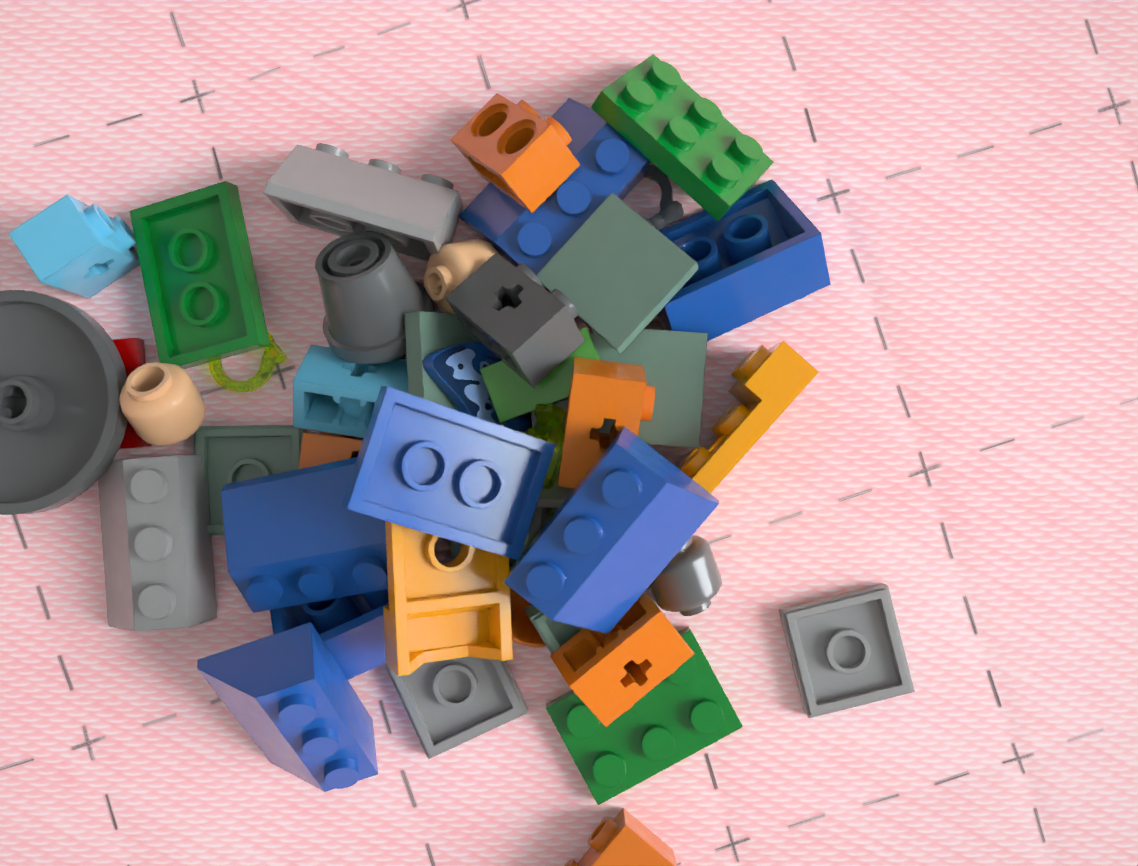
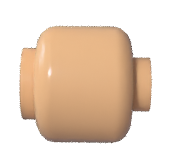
[424,239,504,314]
[119,362,206,446]

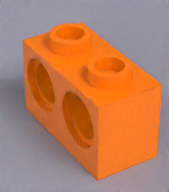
[450,93,580,213]

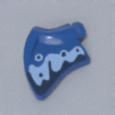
[423,342,534,437]

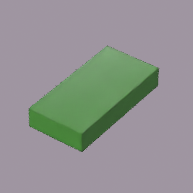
[480,327,601,423]

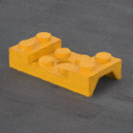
[677,341,819,494]
[383,424,513,676]

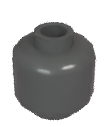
[649,535,722,616]

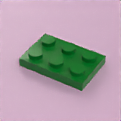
[591,54,774,221]
[129,181,270,369]
[546,626,743,805]

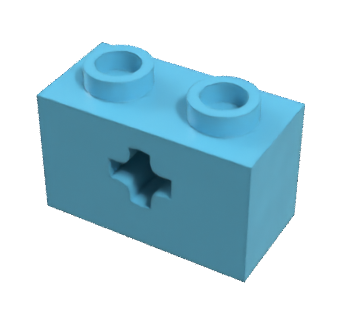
[8,194,140,299]
[293,345,408,438]

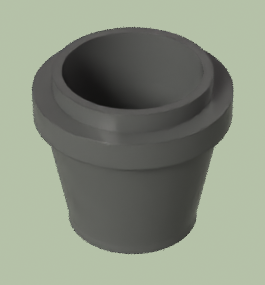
[315,231,435,364]

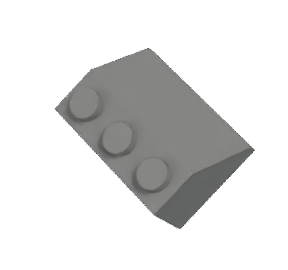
[263,143,463,261]
[98,455,217,631]

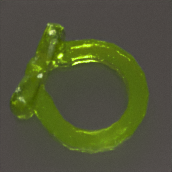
[208,332,288,393]
[524,404,566,490]

